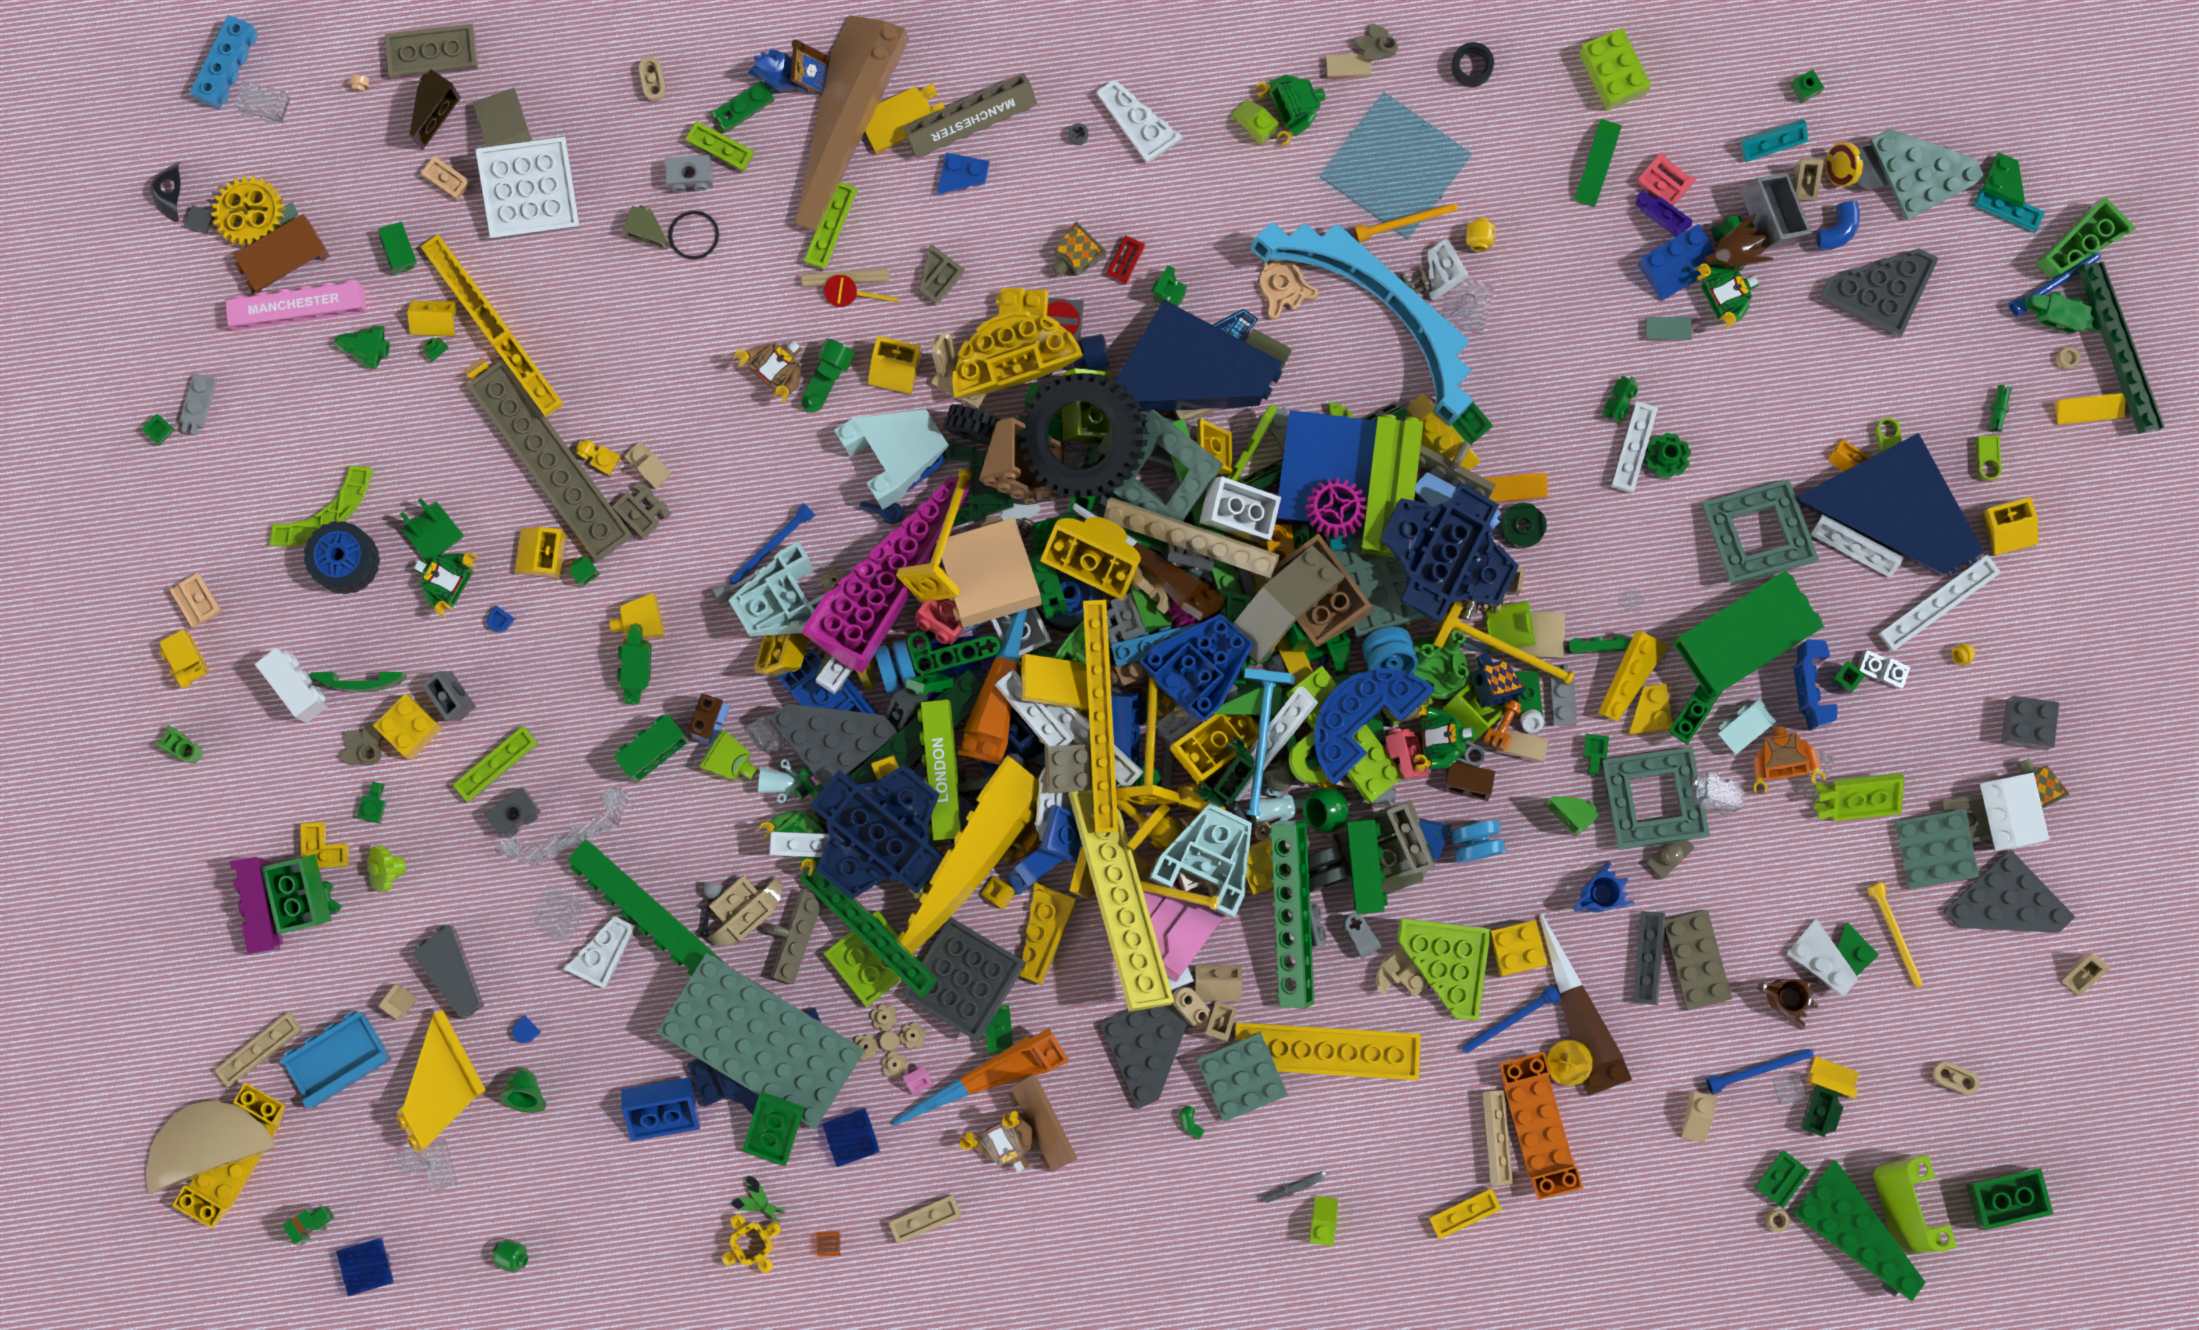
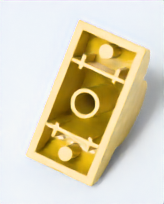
[1040,517,1141,600]
[1169,714,1259,785]

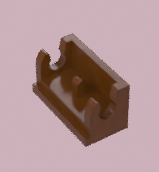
[1443,762,1496,801]

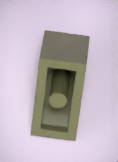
[623,205,669,250]

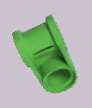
[155,725,202,763]

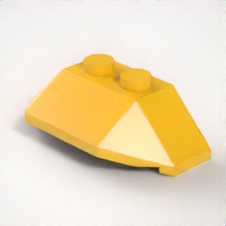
[1405,392,1481,470]
[754,633,809,675]

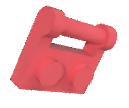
[1636,152,1696,206]

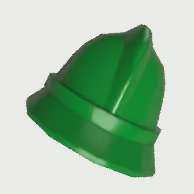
[499,1067,547,1113]

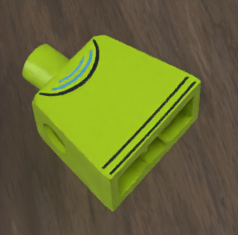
[699,729,758,782]

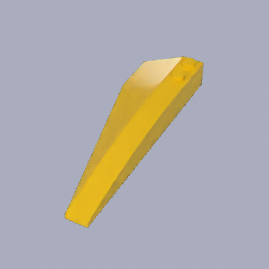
[897,755,1039,954]

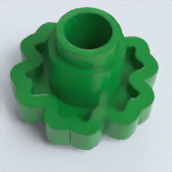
[1644,433,1691,479]

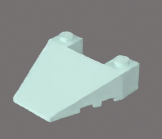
[834,409,949,510]
[728,541,826,636]
[1148,803,1252,918]

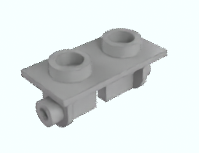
[1310,901,1326,948]

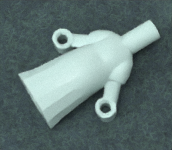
[758,759,802,804]
[1249,788,1307,826]

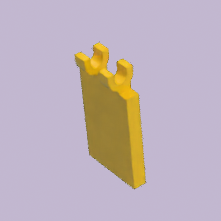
[865,83,945,155]
[1021,654,1089,710]

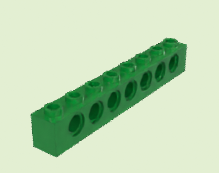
[1269,821,1314,1009]

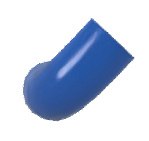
[1816,201,1860,251]

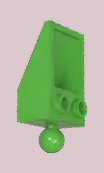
[1214,679,1292,718]

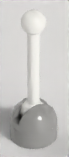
[711,568,760,605]

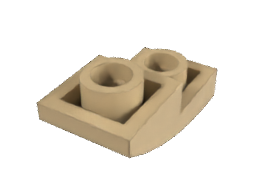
[1496,730,1549,763]

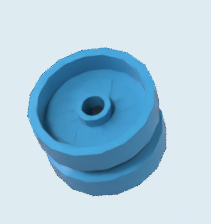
[1362,627,1418,674]
[875,639,917,696]
[1449,820,1506,863]

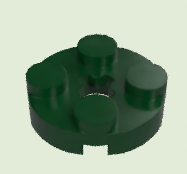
[1501,502,1547,548]

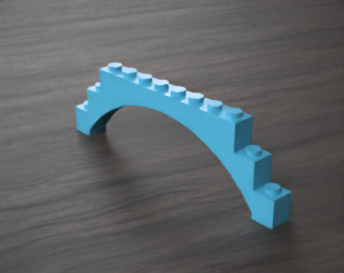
[1249,222,1473,426]

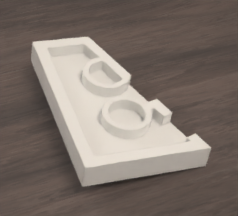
[1787,919,1858,998]

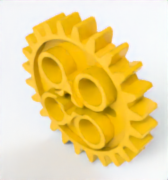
[211,175,286,247]

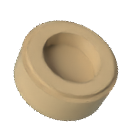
[2056,347,2081,370]

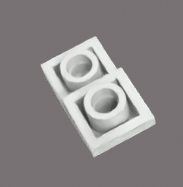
[1857,650,1911,688]

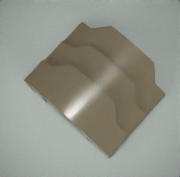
[1327,800,1435,894]

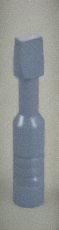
[1447,637,1490,653]

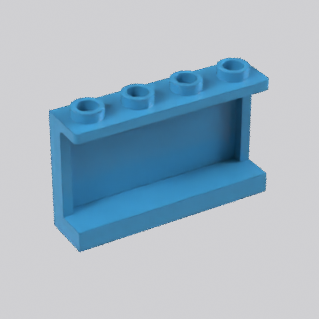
[279,1011,392,1109]

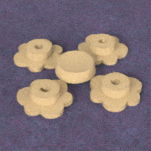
[855,1005,926,1078]

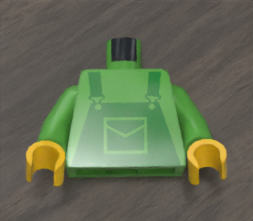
[758,809,828,876]

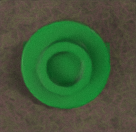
[423,337,449,362]

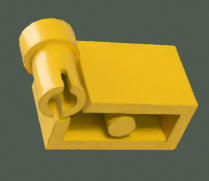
[159,629,210,689]

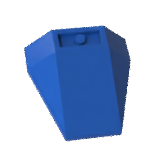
[1139,614,1254,722]

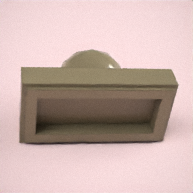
[1645,840,1695,880]

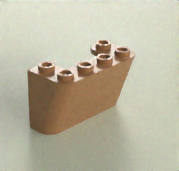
[979,418,1064,505]

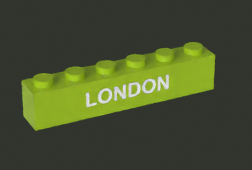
[918,700,963,841]

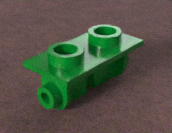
[1603,376,1638,425]

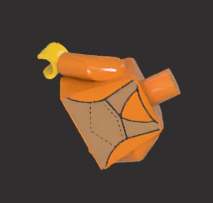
[1754,726,1826,794]

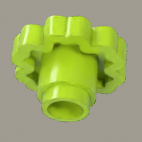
[367,845,406,893]

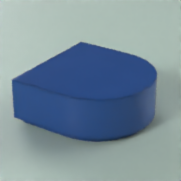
[487,605,515,633]
[512,1015,541,1043]

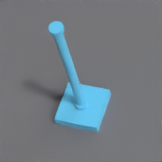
[1244,668,1295,816]

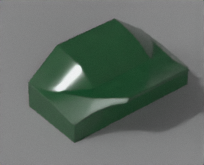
[1801,1085,1843,1137]

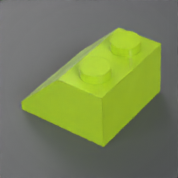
[1442,682,1506,743]

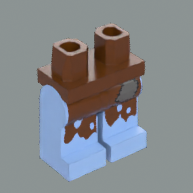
[687,693,730,745]

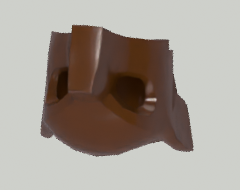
[1703,214,1773,269]
[1757,979,1818,1030]

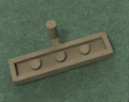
[1418,441,1496,498]
[764,890,823,985]

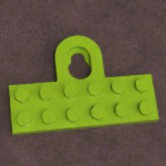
[1286,666,1404,804]

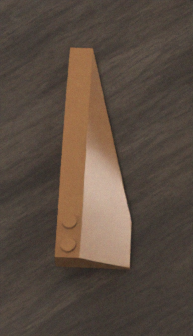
[795,15,909,232]

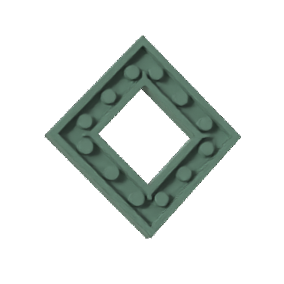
[1113,410,1223,522]
[1701,479,1819,586]
[1601,747,1710,850]

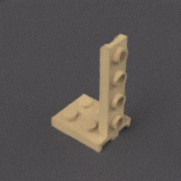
[931,332,988,409]

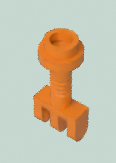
[1484,700,1521,751]

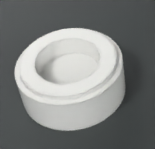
[1520,709,1544,733]

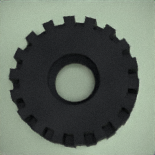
[943,404,1001,445]

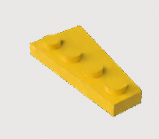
[1598,630,1669,721]
[1020,883,1077,985]

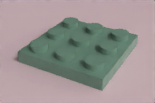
[1896,809,1979,890]
[1196,1031,1288,1122]

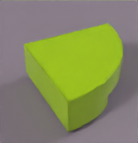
[1327,402,1354,418]

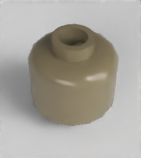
[1263,756,1295,791]

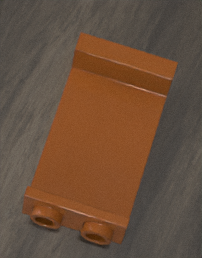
[234,214,331,293]

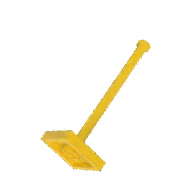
[896,469,972,602]
[1433,601,1575,685]
[1116,675,1180,806]
[1039,740,1170,850]
[1070,846,1219,910]

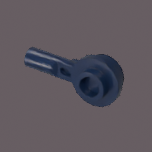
[859,501,904,525]

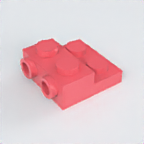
[915,598,965,645]
[1385,729,1429,779]

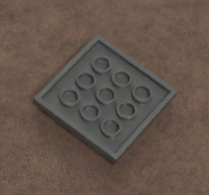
[902,917,1027,1042]

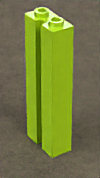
[1361,414,1423,558]

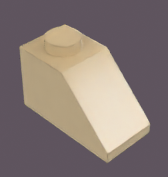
[1681,1092,1718,1143]

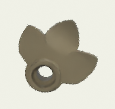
[1354,23,1398,61]
[340,723,382,765]

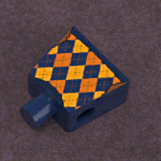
[1471,652,1526,709]

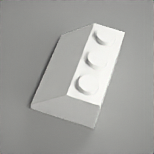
[1980,772,2049,851]

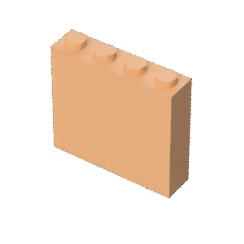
[936,517,1042,628]

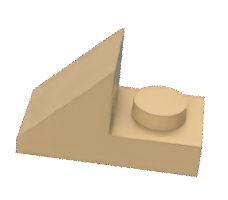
[624,441,672,489]

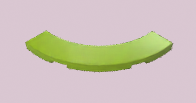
[1228,404,1279,482]
[269,465,373,547]

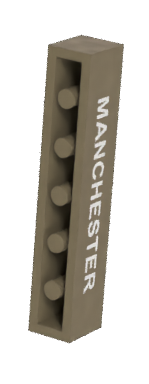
[903,73,1038,158]

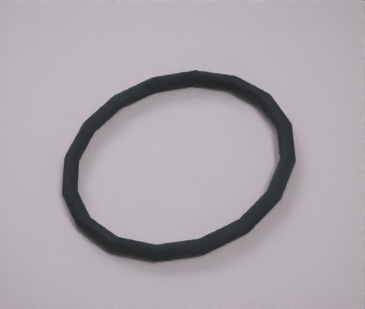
[669,211,719,260]

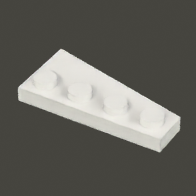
[1096,79,1183,164]

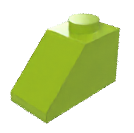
[1231,99,1279,146]
[1308,1195,1338,1246]

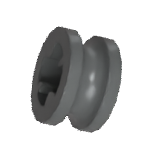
[1068,123,1088,146]

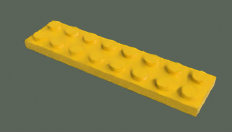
[1235,1023,1421,1080]

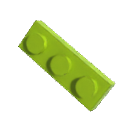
[685,121,755,172]

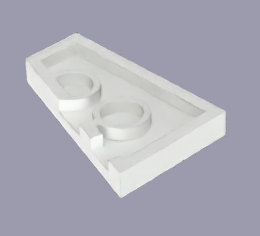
[563,916,636,989]

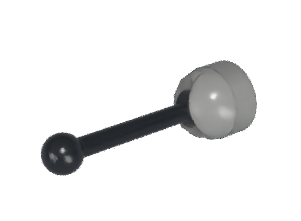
[699,882,723,938]

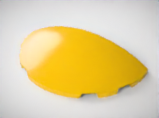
[952,311,1083,399]

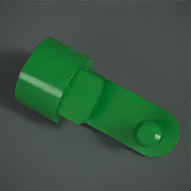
[801,338,856,413]

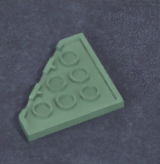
[1869,129,1985,220]

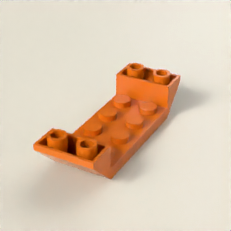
[1499,1052,1583,1200]

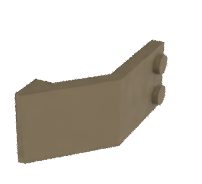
[472,88,533,147]
[1233,545,1344,665]

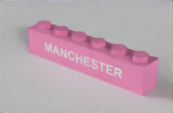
[225,280,367,332]

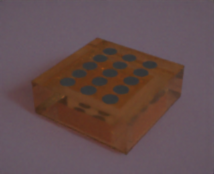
[817,1232,841,1256]

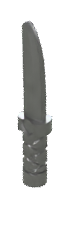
[1263,1172,1326,1204]

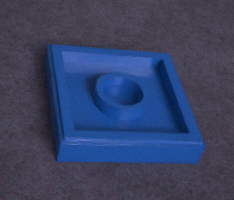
[1040,805,1083,864]

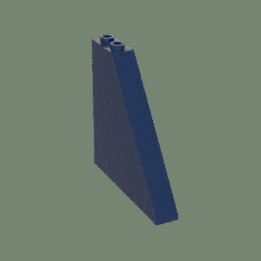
[1099,300,1283,414]
[1796,433,1984,577]

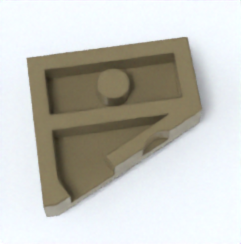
[920,244,965,306]

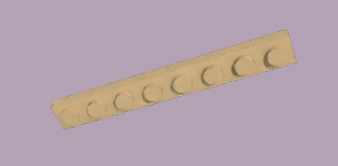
[1104,497,1279,578]

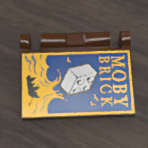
[791,39,830,96]

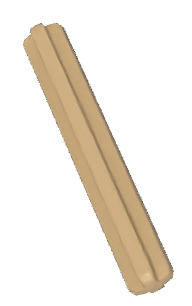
[801,268,890,287]

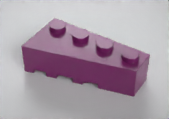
[229,856,283,955]

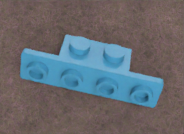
[1111,623,1199,666]

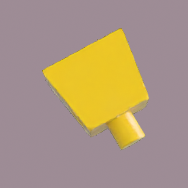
[609,593,666,640]

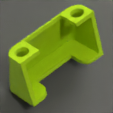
[1873,1155,1957,1255]

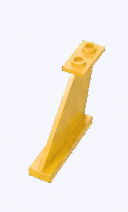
[396,1010,486,1154]

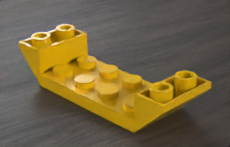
[172,1082,286,1229]

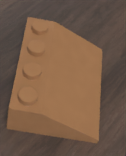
[1265,534,1375,647]
[1009,1074,1078,1172]

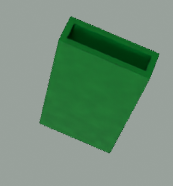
[1672,571,1824,699]

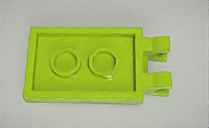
[1814,773,1905,822]

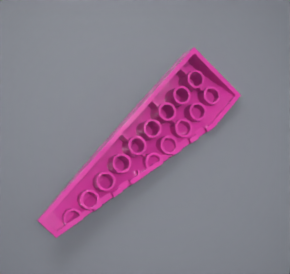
[802,476,971,673]

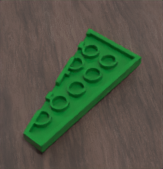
[1793,1159,1926,1302]

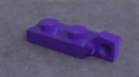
[1635,191,1693,237]

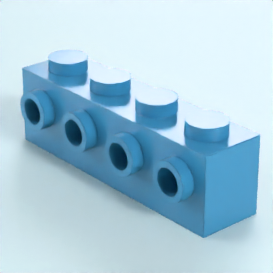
[190,15,257,109]

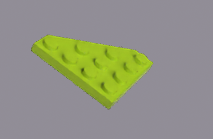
[1397,918,1491,1021]

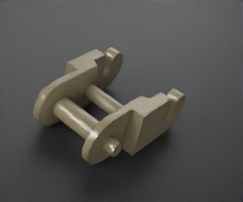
[1400,265,1430,293]

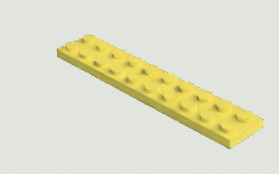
[1068,787,1174,1012]

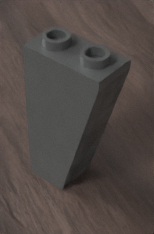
[412,925,484,1020]

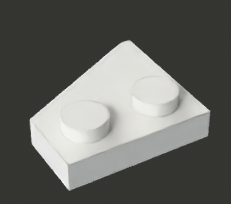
[1428,239,1469,301]

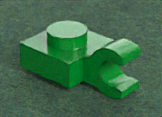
[1583,734,1609,776]
[357,781,387,824]

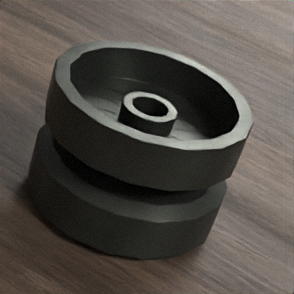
[1308,847,1349,893]

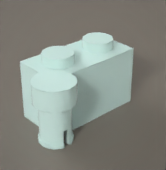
[1717,699,1776,755]

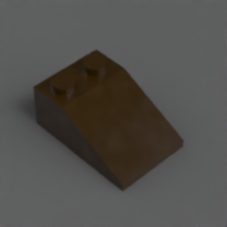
[410,69,461,150]

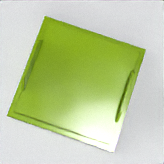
[1485,600,1536,653]

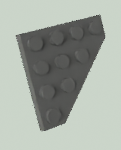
[1819,248,1939,338]
[769,704,898,787]
[1943,849,2075,933]
[1100,986,1189,1109]

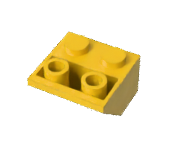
[868,336,922,395]
[1980,497,2038,556]
[515,527,566,578]

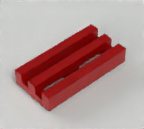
[1106,235,1145,285]

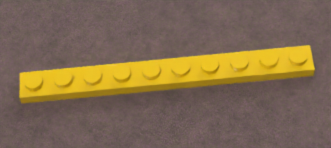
[1083,600,1118,833]

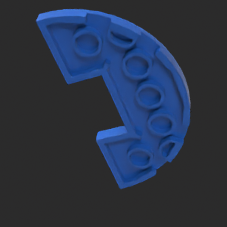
[1314,668,1435,786]

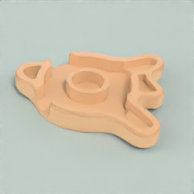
[1259,260,1319,320]

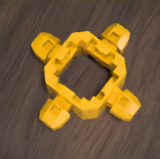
[721,1213,782,1274]

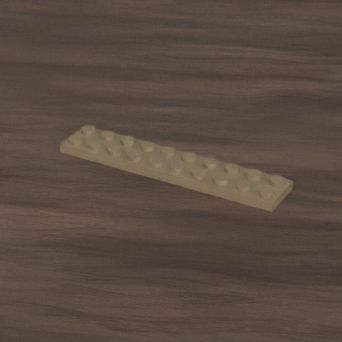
[466,359,633,563]

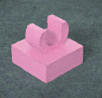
[903,1063,933,1095]

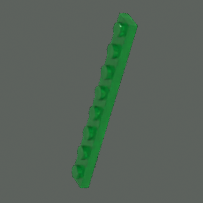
[800,865,938,997]

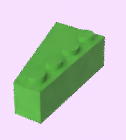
[2035,197,2137,279]

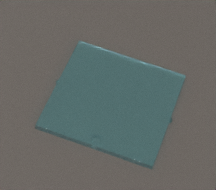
[1320,92,1472,240]

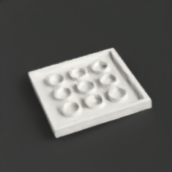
[476,137,580,238]

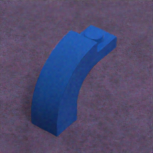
[1006,848,1066,895]

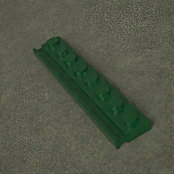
[2077,261,2165,434]
[1237,402,1408,490]
[849,670,983,784]

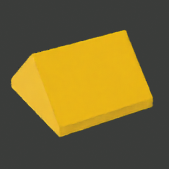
[1197,418,1233,474]

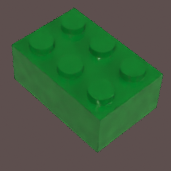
[613,714,690,783]
[261,854,332,934]
[1966,1168,2054,1230]

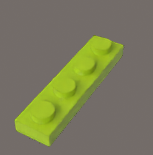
[804,182,858,271]
[453,726,539,803]

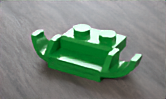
[1304,631,1351,675]

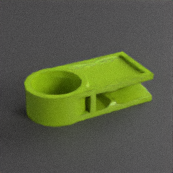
[1875,418,1902,453]
[1975,436,2002,482]

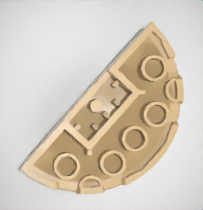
[146,1101,276,1195]

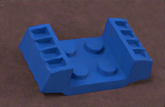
[1793,639,1838,731]
[778,649,866,713]

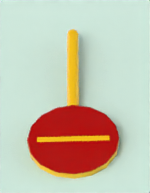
[824,274,899,307]

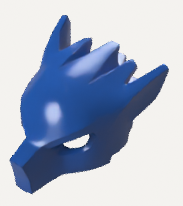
[748,49,809,92]
[1572,860,1635,913]

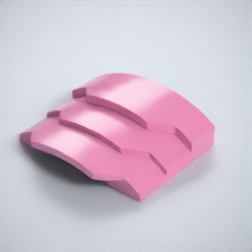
[1143,881,1225,982]

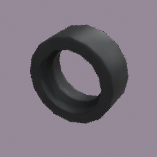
[1451,42,1495,87]

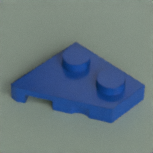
[937,152,990,196]

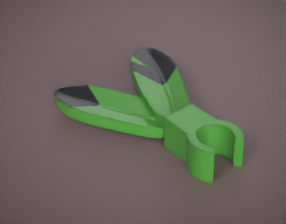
[732,1176,786,1221]

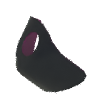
[151,161,181,222]

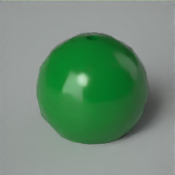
[1303,787,1349,833]

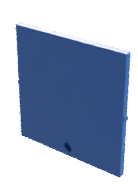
[1276,410,1377,529]

